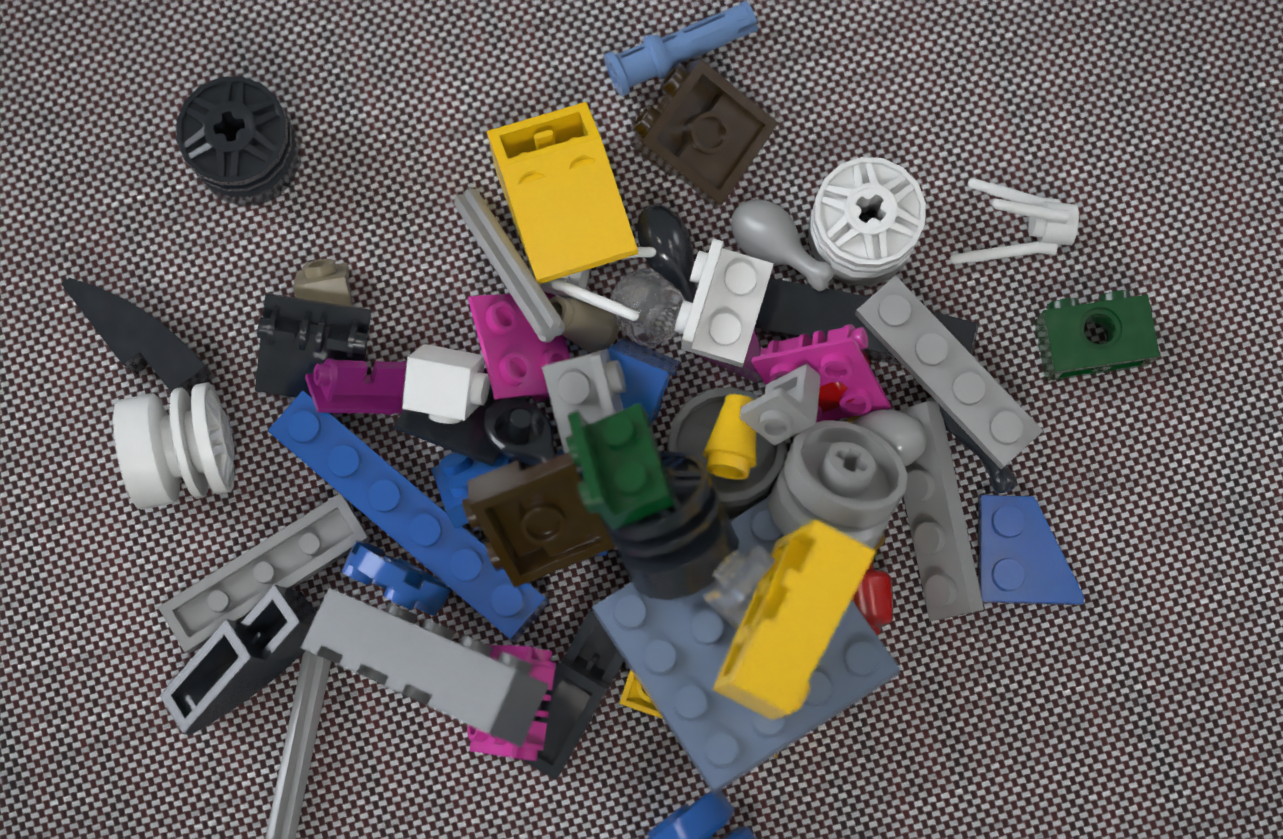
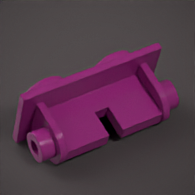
[305,359,407,415]

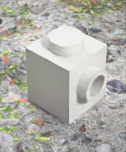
[402,344,490,424]

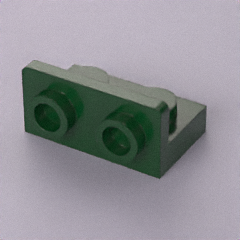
[566,403,675,530]

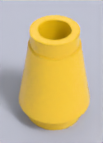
[703,394,757,480]

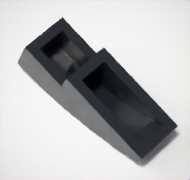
[61,278,216,396]
[159,584,317,735]
[521,603,625,780]

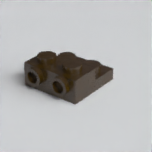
[630,59,779,206]
[462,452,615,588]

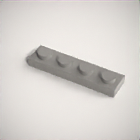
[854,275,1044,469]
[899,401,984,621]
[158,493,371,654]

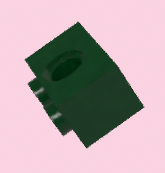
[1034,290,1160,382]

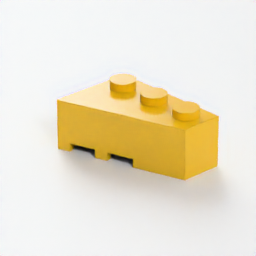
[712,520,876,720]

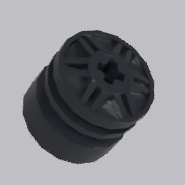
[176,76,301,206]
[599,452,739,600]

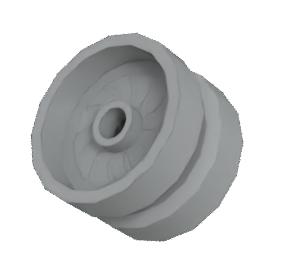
[768,420,908,549]

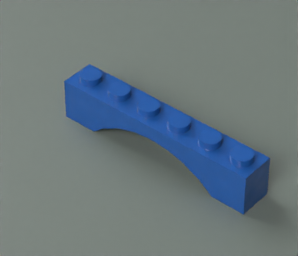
[268,391,550,643]

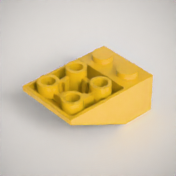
[487,102,639,284]

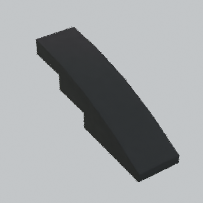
[754,279,979,365]

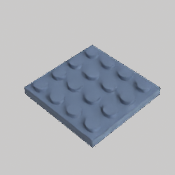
[592,497,901,795]

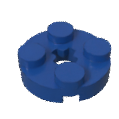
[342,540,452,616]

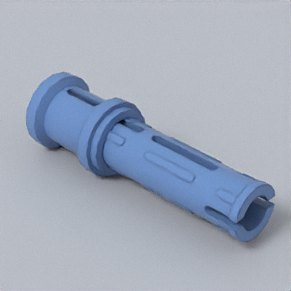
[604,1,758,97]

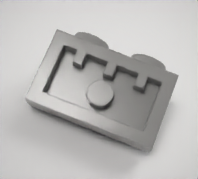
[542,349,626,469]

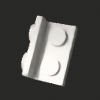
[674,238,774,367]

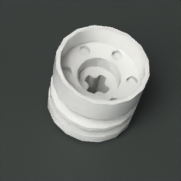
[808,157,926,286]
[113,382,235,510]

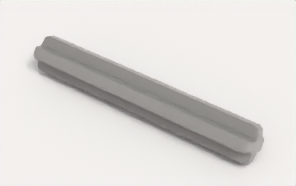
[454,188,565,342]
[265,651,331,839]

